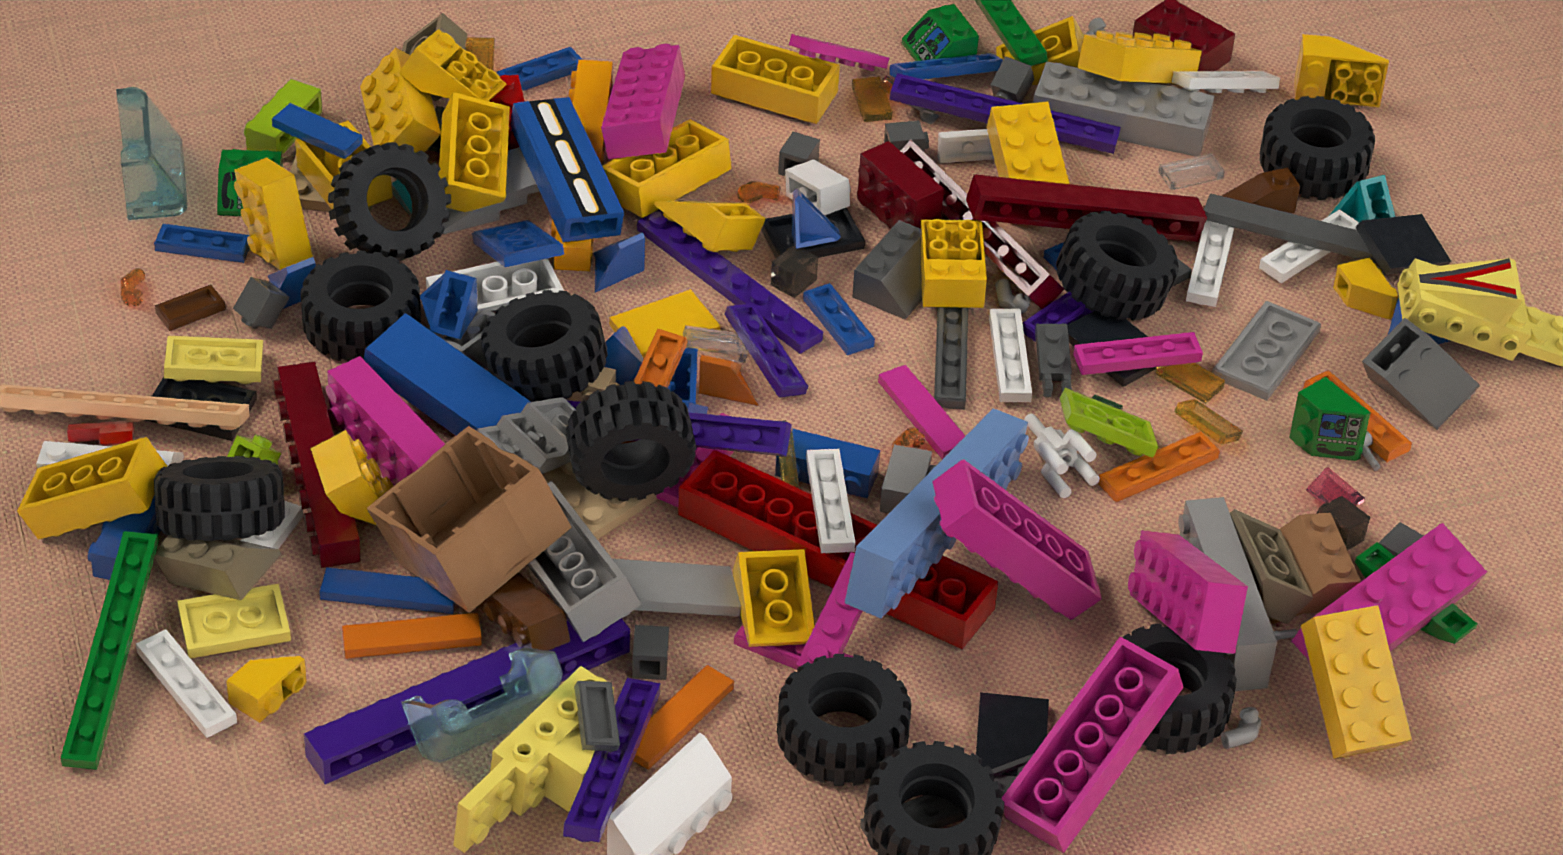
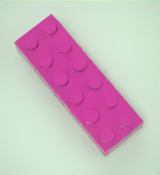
[601,43,686,159]
[326,356,445,486]
[932,459,1102,620]
[1291,523,1487,662]
[1128,530,1248,654]
[1001,637,1183,853]

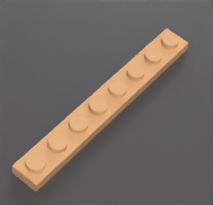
[0,384,249,430]

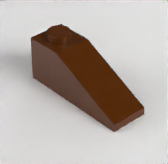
[1203,168,1300,214]

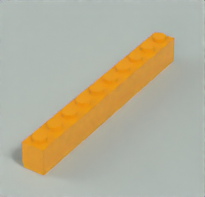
[551,59,613,272]

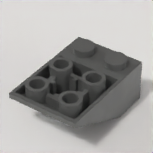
[1362,318,1480,430]

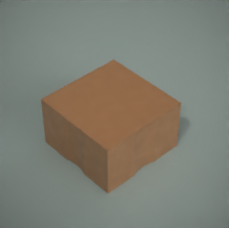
[367,426,572,613]

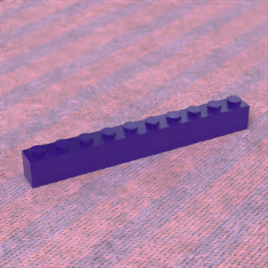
[304,618,630,784]

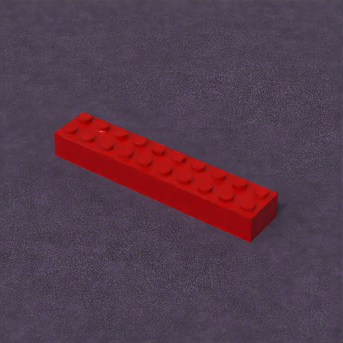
[678,449,999,650]

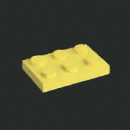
[164,336,263,384]
[177,583,291,659]

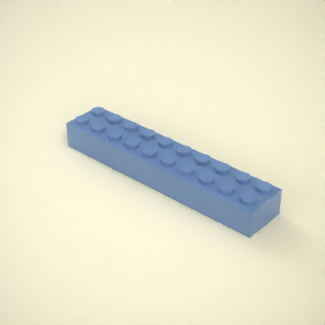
[844,408,1029,618]

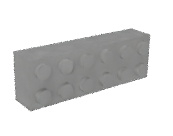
[1033,62,1215,157]
[527,481,641,642]
[1178,497,1277,691]

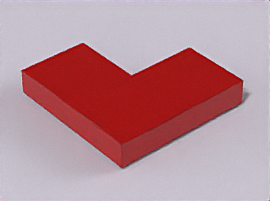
[67,420,135,446]

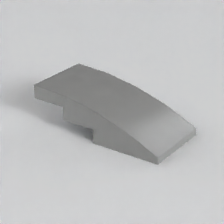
[442,147,539,234]
[476,397,576,474]

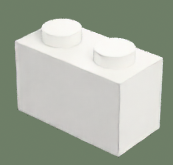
[785,159,851,215]

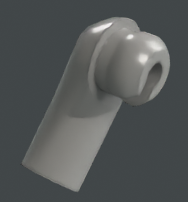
[995,279,1030,314]
[1221,707,1261,749]

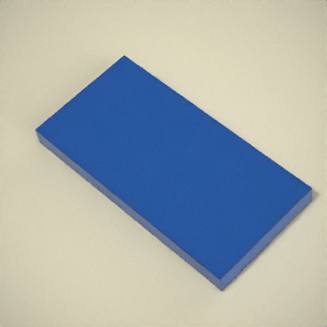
[472,220,564,267]

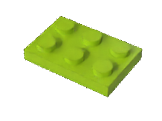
[1060,388,1158,458]

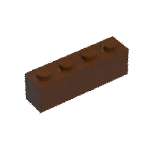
[476,573,571,656]

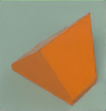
[699,355,759,406]

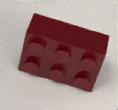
[1133,0,1235,71]
[857,141,944,229]

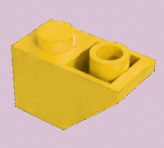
[1333,258,1398,319]
[226,656,307,723]

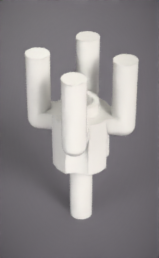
[1024,414,1100,498]

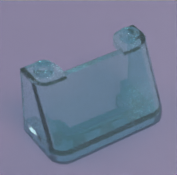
[116,87,188,220]
[401,647,562,763]

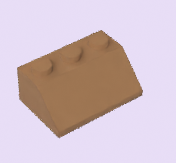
[1280,513,1361,614]

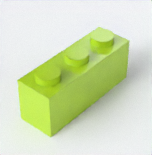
[244,79,322,155]

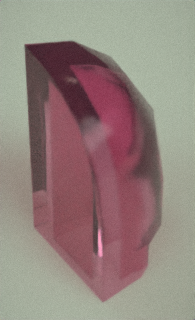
[1306,467,1365,510]

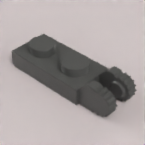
[1035,324,1072,397]

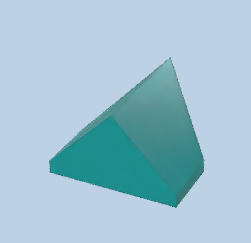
[1329,175,1396,222]

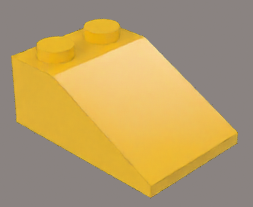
[996,16,1084,85]
[733,549,815,647]

